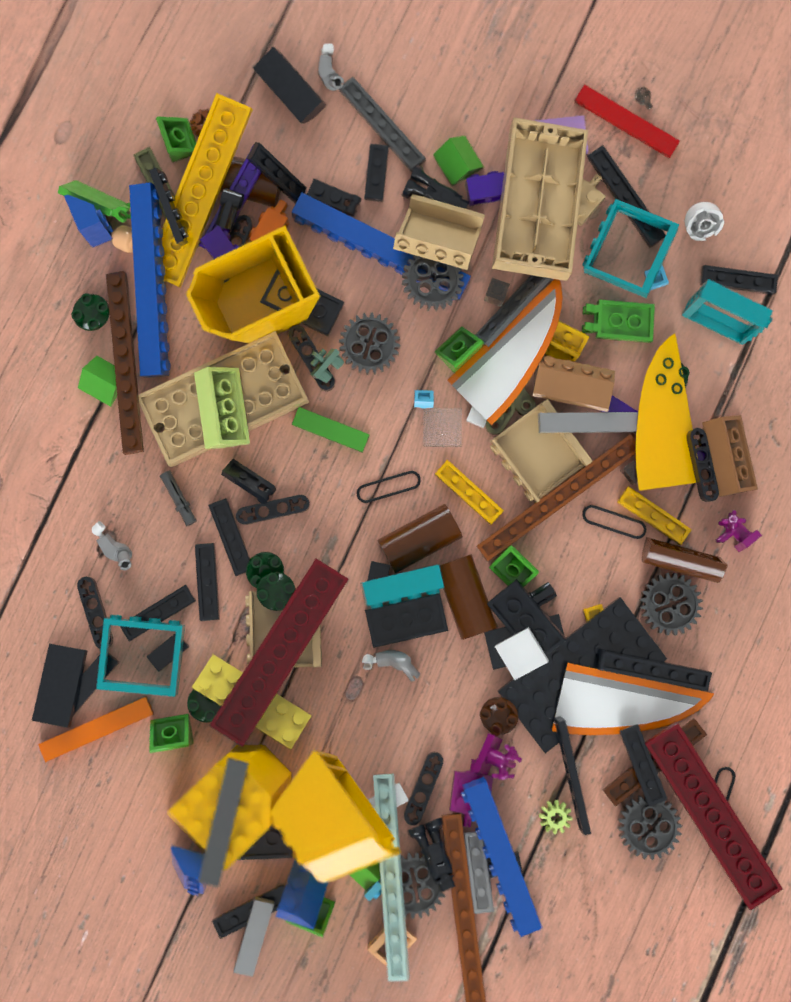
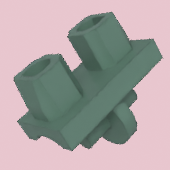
[310,348,344,383]

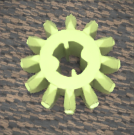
[539,800,573,834]

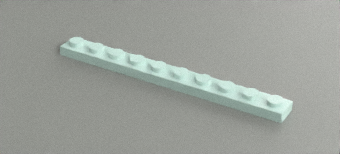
[373,774,410,981]

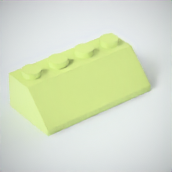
[194,367,250,449]

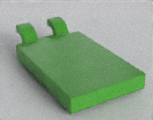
[58,180,131,223]
[582,299,655,343]

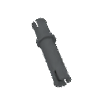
[160,471,197,526]

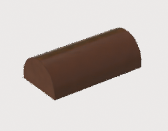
[220,156,281,208]
[378,504,463,574]
[642,537,728,583]
[439,554,498,640]

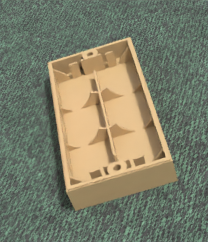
[492,117,588,281]
[139,331,309,467]

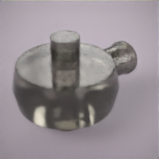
[635,87,653,110]

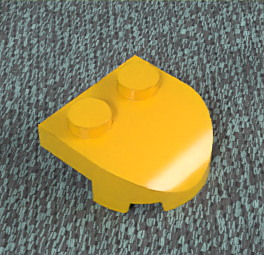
[545,320,590,362]

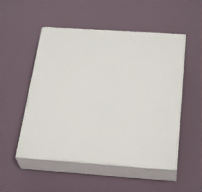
[495,627,549,680]

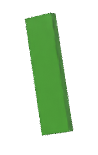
[292,407,370,453]

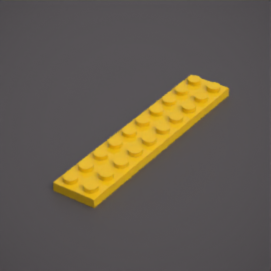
[162,93,253,287]

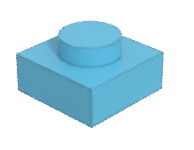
[644,265,669,291]
[414,390,434,409]
[364,879,382,901]

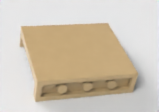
[393,194,485,270]
[489,399,592,502]
[245,591,322,668]

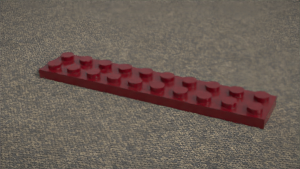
[209,558,349,747]
[645,722,783,911]

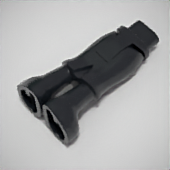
[401,164,469,209]
[407,817,456,892]

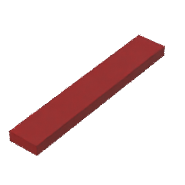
[574,84,680,159]

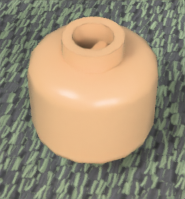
[112,225,133,253]

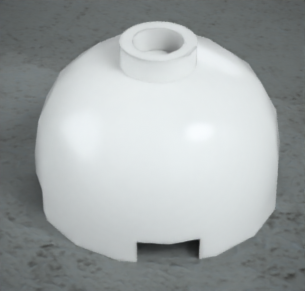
[684,202,724,241]

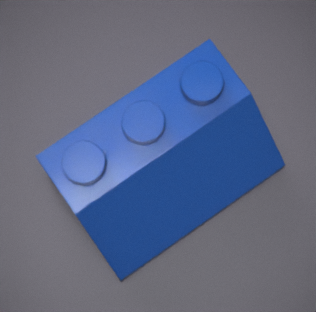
[64,194,113,248]
[171,845,207,895]
[276,858,329,930]

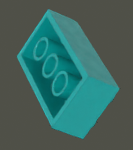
[360,565,444,609]

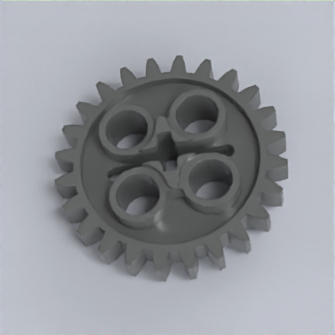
[402,255,464,311]
[339,313,400,375]
[639,573,703,636]
[617,795,682,860]
[400,852,445,919]

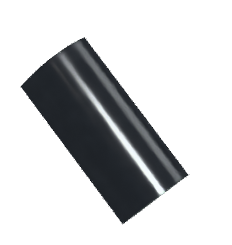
[253,46,327,123]

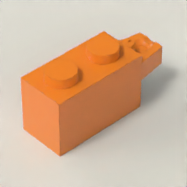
[249,199,289,242]

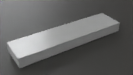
[464,831,494,914]
[234,897,274,977]

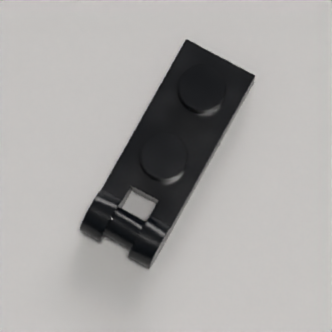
[307,179,362,217]
[221,459,276,504]

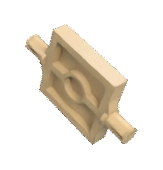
[578,174,606,226]

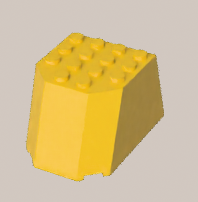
[186,226,320,344]
[167,744,292,871]
[269,750,401,882]

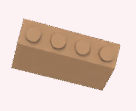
[532,356,615,412]
[702,416,758,497]

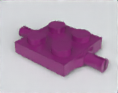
[449,759,493,827]

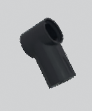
[215,188,244,230]
[528,582,557,606]

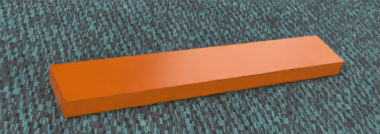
[38,696,154,762]

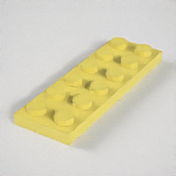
[192,654,312,750]

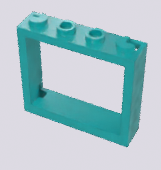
[582,199,679,298]
[682,279,773,345]
[97,614,185,697]

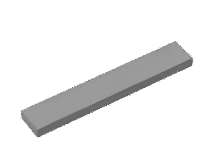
[538,412,638,433]

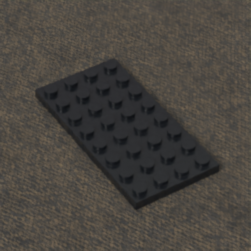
[497,597,667,753]

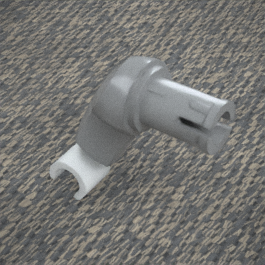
[318,44,344,91]
[92,521,132,570]
[362,650,420,681]

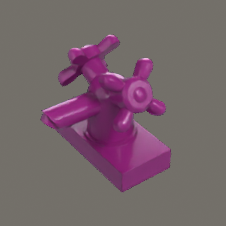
[716,510,762,552]
[473,733,522,780]

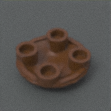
[480,697,518,736]

